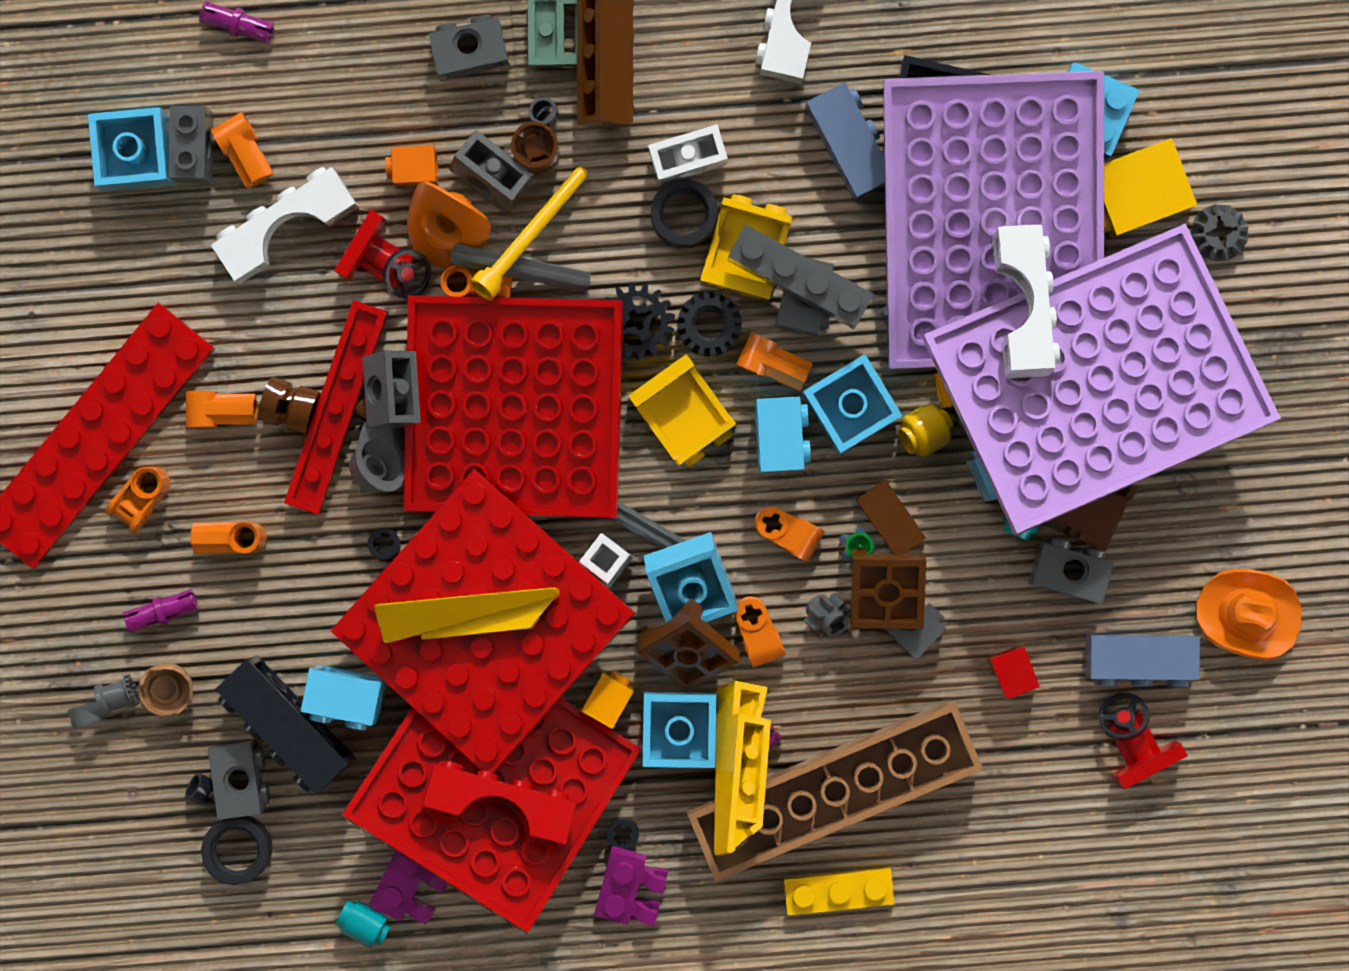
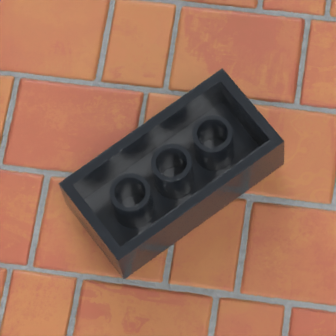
[215,655,357,795]

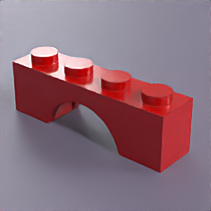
[421,761,577,849]

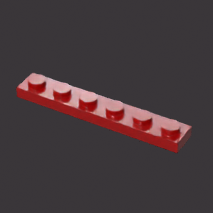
[284,300,389,515]

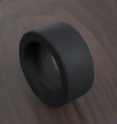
[651,179,718,249]
[201,816,273,885]

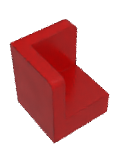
[987,645,1040,699]

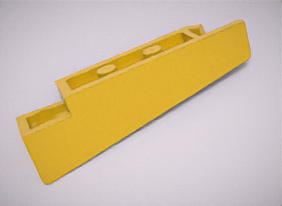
[374,588,560,643]
[714,681,771,856]

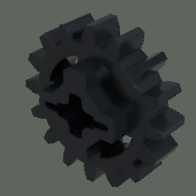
[605,282,675,361]

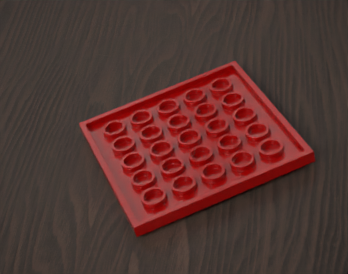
[404,295,623,518]
[330,469,636,773]
[341,698,642,934]

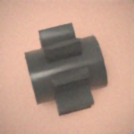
[804,593,850,638]

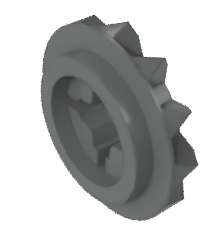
[1191,204,1249,261]

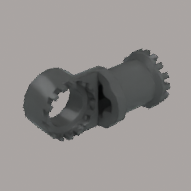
[67,674,140,729]

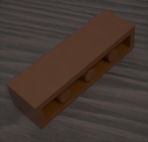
[577,0,634,130]

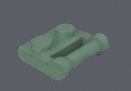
[528,0,577,68]

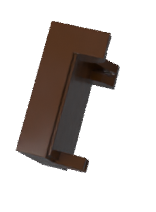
[1043,485,1138,552]
[849,549,927,629]
[637,599,740,692]

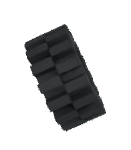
[677,291,742,357]

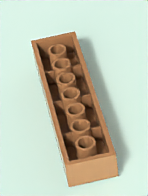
[687,700,983,882]

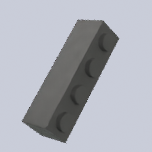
[727,225,874,329]

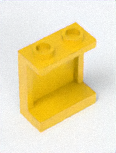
[1104,138,1197,239]
[700,194,792,302]
[628,354,736,468]

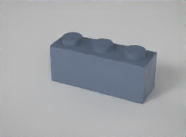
[805,82,885,202]
[1085,634,1200,687]

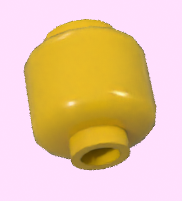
[898,404,953,457]

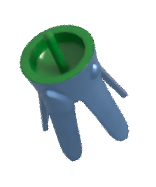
[839,527,876,561]

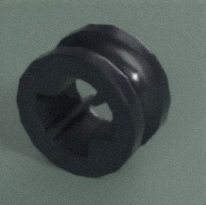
[368,528,401,560]
[607,817,639,850]

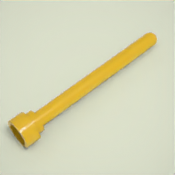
[470,167,588,301]

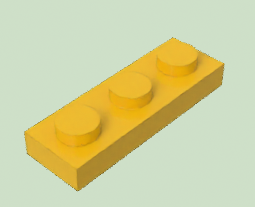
[784,867,895,915]

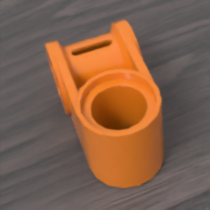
[105,466,170,535]
[754,506,825,563]
[734,596,786,668]

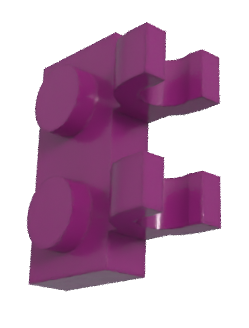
[594,846,669,926]
[369,851,448,925]

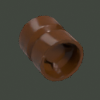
[511,121,560,175]
[258,377,321,435]

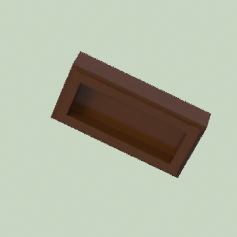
[856,479,926,555]

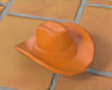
[407,181,491,268]
[1196,569,1302,660]

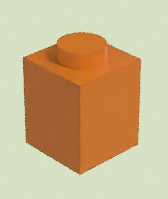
[385,145,439,188]

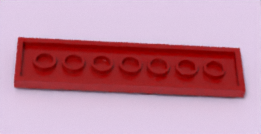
[0,302,215,569]

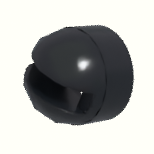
[529,97,559,127]
[185,773,214,804]

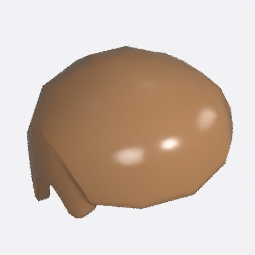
[138,663,193,717]

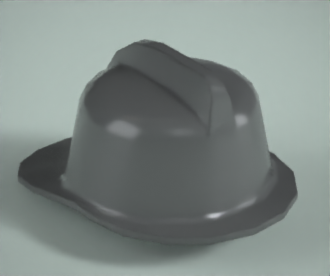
[349,421,405,493]

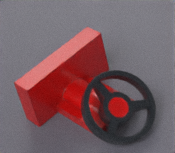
[334,210,431,299]
[1098,693,1188,790]

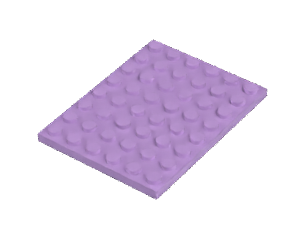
[883,71,1104,369]
[922,224,1281,536]

